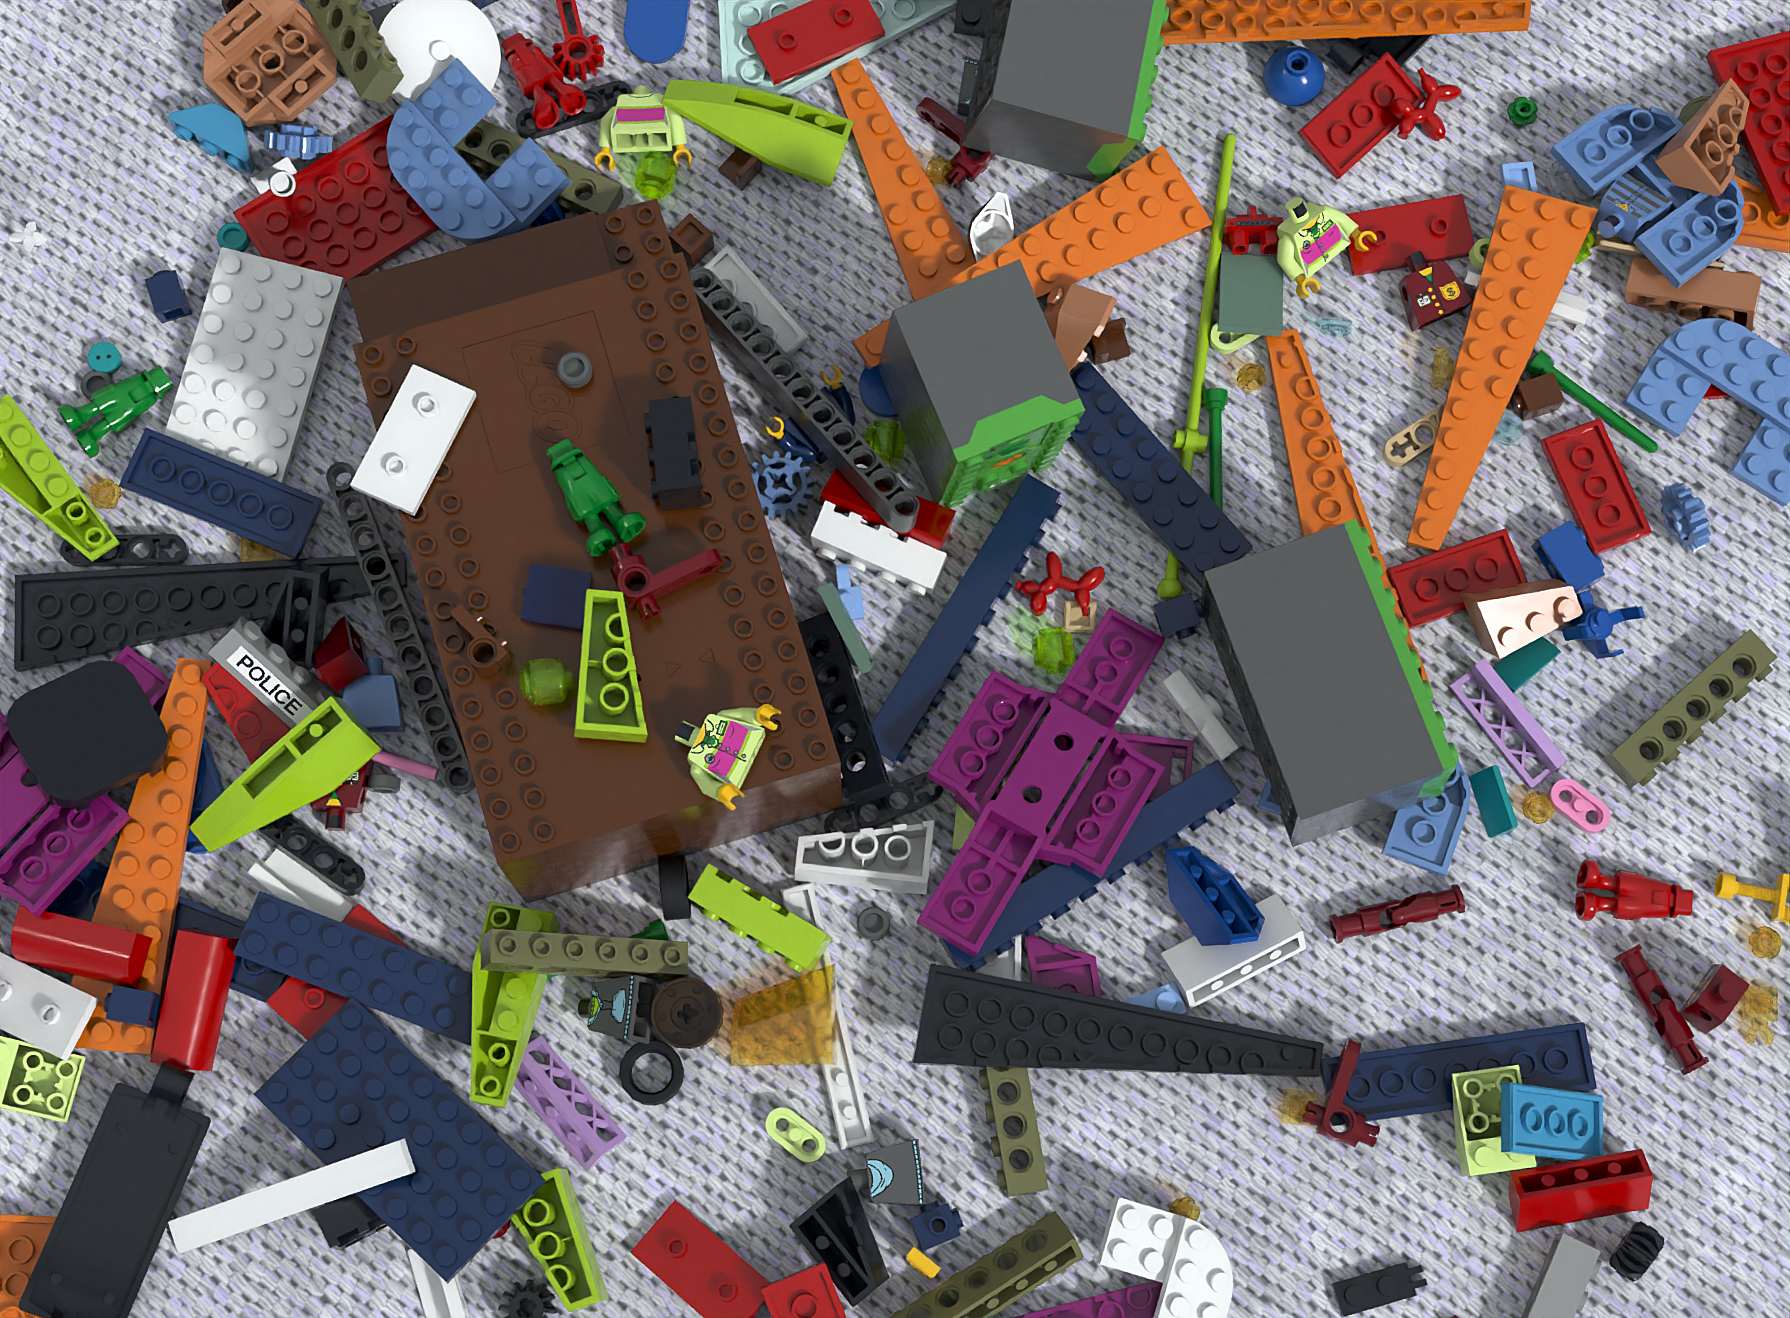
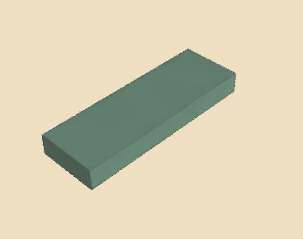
[817,580,875,674]

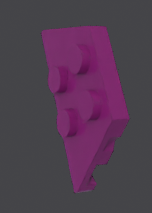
[1024,935,1102,998]

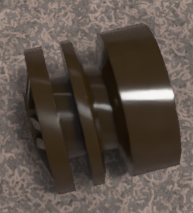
[651,978,724,1049]

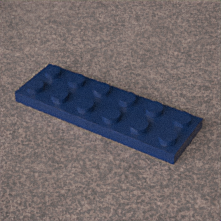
[119,427,324,560]

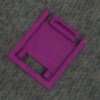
[1119,733,1194,803]

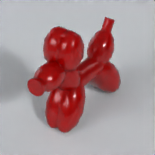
[1389,68,1462,141]
[1015,551,1105,617]

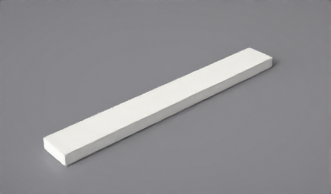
[780,882,874,1150]
[168,1138,416,1254]

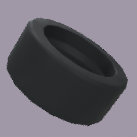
[658,855,691,921]
[619,1040,684,1106]

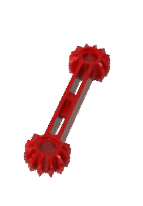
[552,0,605,82]

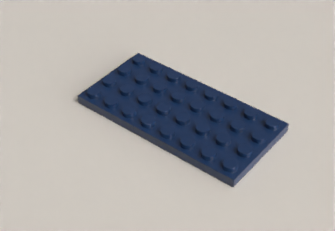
[254,997,546,1284]

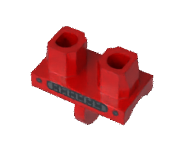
[1223,205,1283,255]

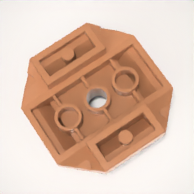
[203,0,339,127]

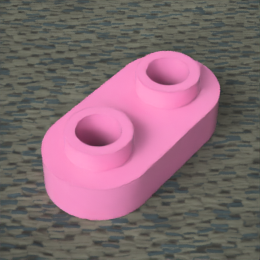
[1548,779,1610,834]

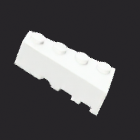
[811,500,947,596]
[795,820,934,895]

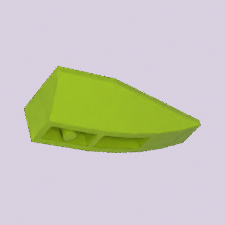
[661,79,854,188]
[0,393,120,562]
[189,696,383,853]
[470,901,561,1109]

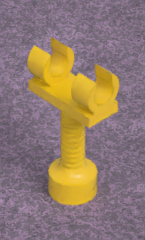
[1714,871,1790,924]

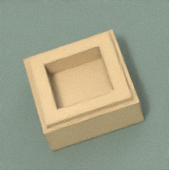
[1063,600,1097,635]

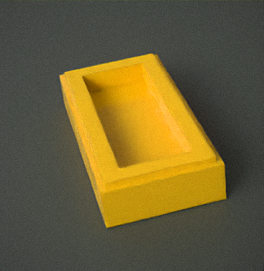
[906,1247,941,1280]

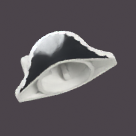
[967,192,1014,263]

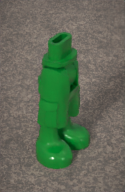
[57,365,174,458]
[546,439,646,557]

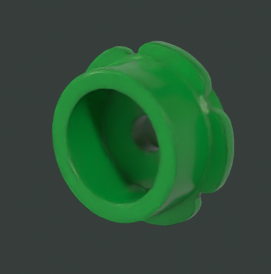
[1507,97,1538,126]

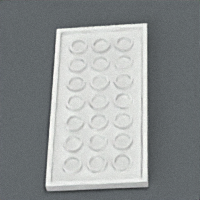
[164,247,345,484]

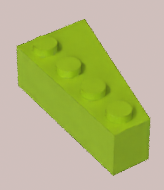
[574,589,648,743]
[688,863,833,973]
[511,1168,609,1312]

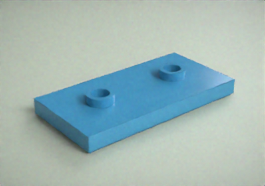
[1501,1083,1603,1161]

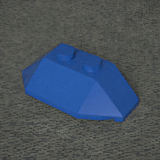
[1164,846,1265,946]

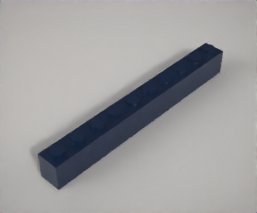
[871,474,1062,768]
[939,759,1240,972]

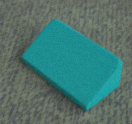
[1493,636,1561,693]
[1469,765,1518,838]

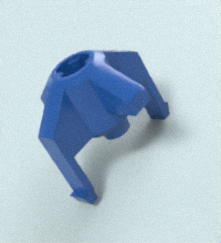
[1562,590,1645,659]

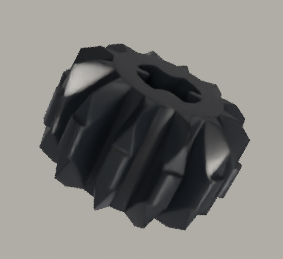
[1609,1221,1664,1282]
[498,1279,558,1318]

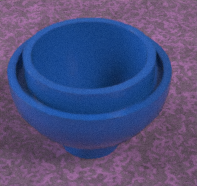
[1263,46,1325,106]

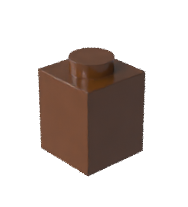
[1510,372,1565,421]

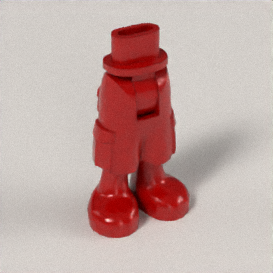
[501,33,587,130]
[1575,859,1693,921]

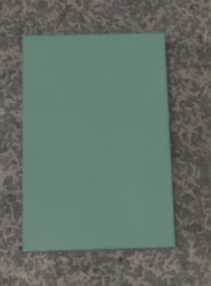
[1217,252,1283,337]

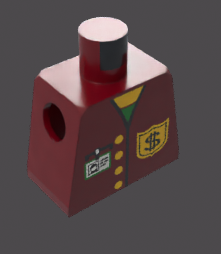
[1399,251,1473,332]
[310,759,374,831]
[1679,964,1749,1034]

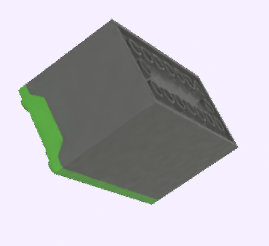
[962,0,1169,184]
[877,259,1085,509]
[1201,519,1459,847]

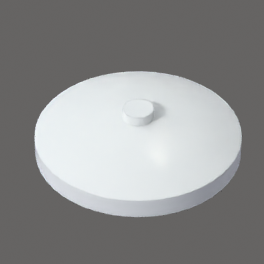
[378,0,501,105]

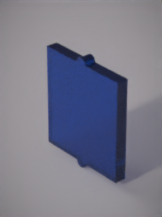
[521,564,592,630]

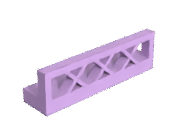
[1448,658,1567,790]
[514,1036,627,1172]

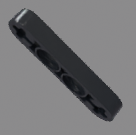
[515,80,632,139]
[60,534,189,567]
[824,772,943,834]
[256,815,365,896]

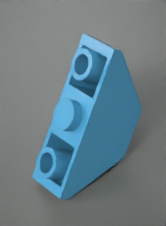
[167,102,255,173]

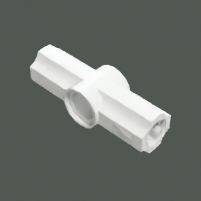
[1160,667,1242,762]

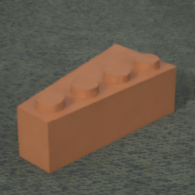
[1625,256,1762,331]

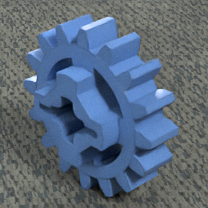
[264,122,333,159]
[751,451,815,521]
[1660,482,1711,552]

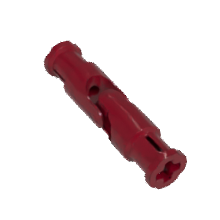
[1329,884,1465,944]
[1614,944,1709,1076]

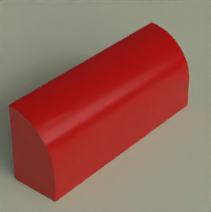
[819,468,956,551]
[11,905,153,989]
[150,927,239,1071]
[1509,1149,1653,1232]

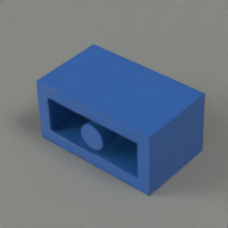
[1531,520,1605,594]

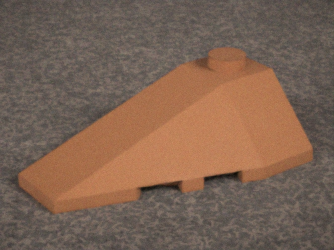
[1655,78,1750,196]
[1044,283,1117,372]

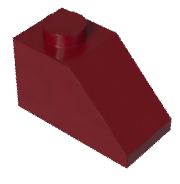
[314,616,369,692]

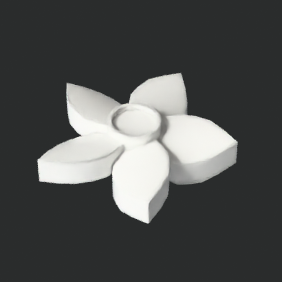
[9,220,47,252]

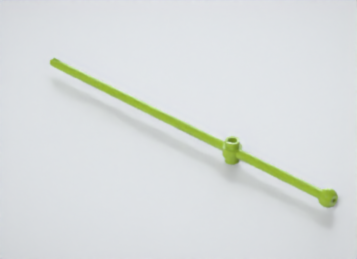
[1157,133,1236,601]

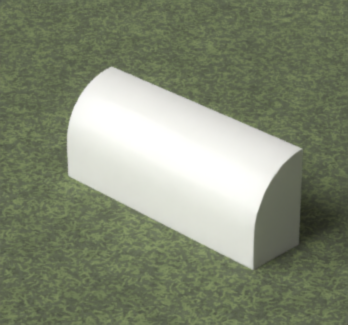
[1161,893,1306,1009]

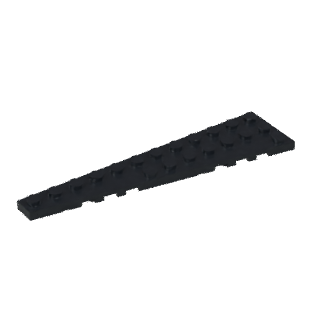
[14,553,407,672]
[911,963,1324,1078]

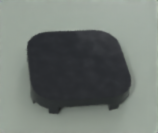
[6,660,170,812]

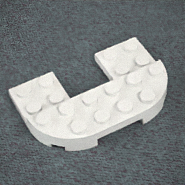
[1096,1196,1233,1318]

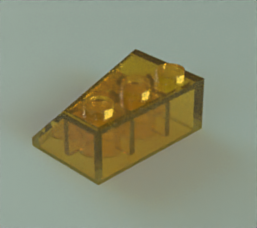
[731,964,837,1067]

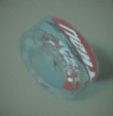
[1320,317,1352,337]
[1492,413,1524,446]

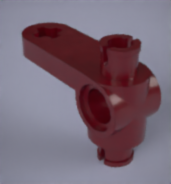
[916,97,995,190]
[608,542,724,621]
[1302,1037,1380,1148]

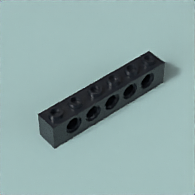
[798,611,894,806]

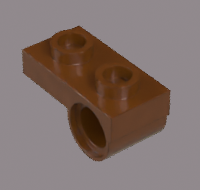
[449,603,512,676]

